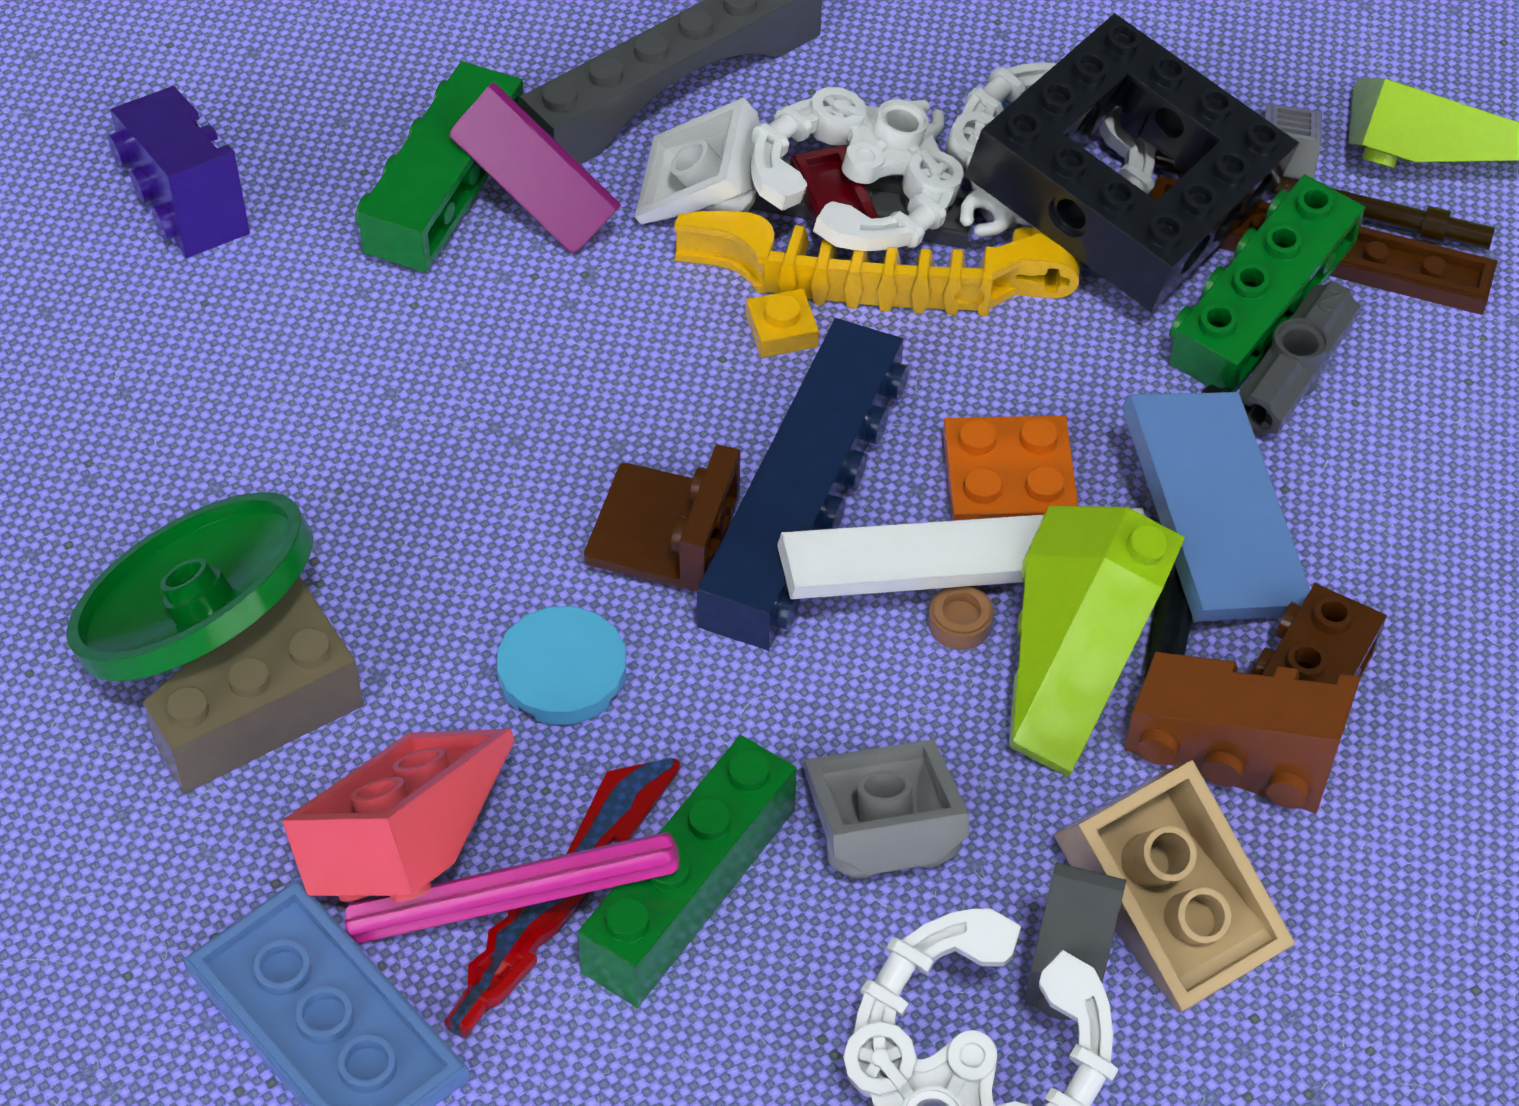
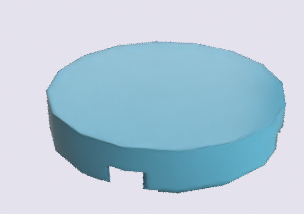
[497,606,626,725]

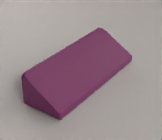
[449,82,621,254]

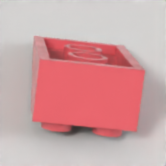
[282,728,515,902]

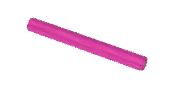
[345,832,679,943]

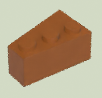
[1124,652,1361,814]

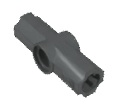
[1239,281,1361,437]

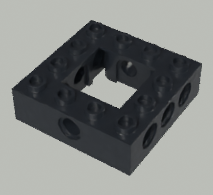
[965,13,1299,312]

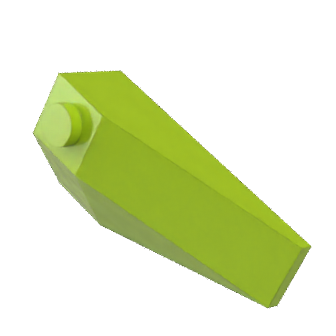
[1348,78,1519,169]
[1009,506,1185,777]

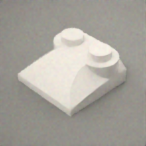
[634,98,760,224]

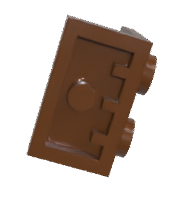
[584,444,741,591]

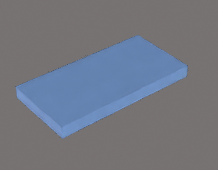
[1121,392,1310,622]
[183,879,470,1106]

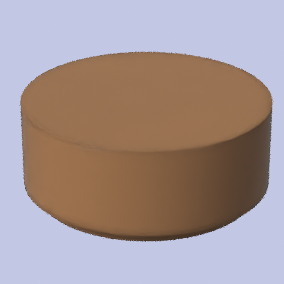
[928,586,994,650]

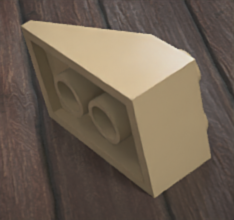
[1053,760,1296,1012]

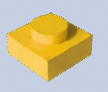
[746,288,819,358]

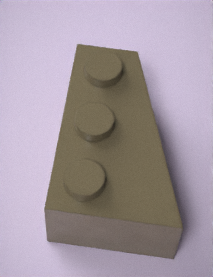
[143,576,364,794]

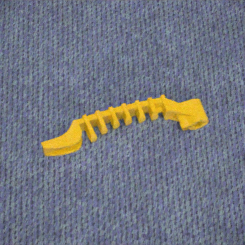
[674,211,1080,317]

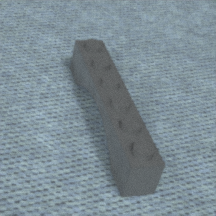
[520,0,822,165]

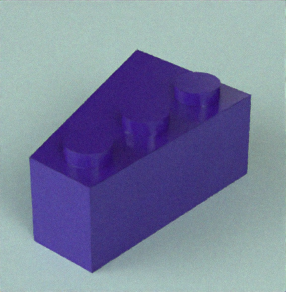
[108,86,250,258]

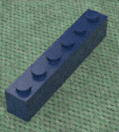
[697,318,909,651]

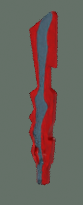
[444,758,680,1038]

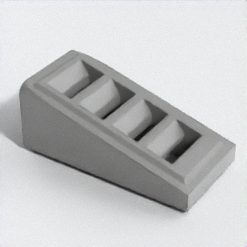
[1264,103,1322,179]

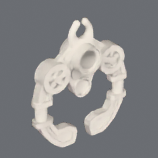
[945,62,1155,237]
[751,87,965,251]
[843,908,1118,1106]

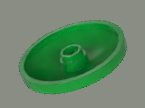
[66,492,313,681]

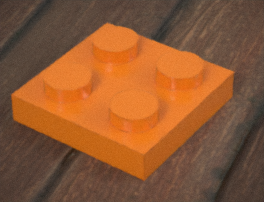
[943,415,1078,521]

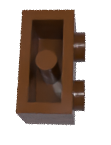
[1251,583,1387,684]

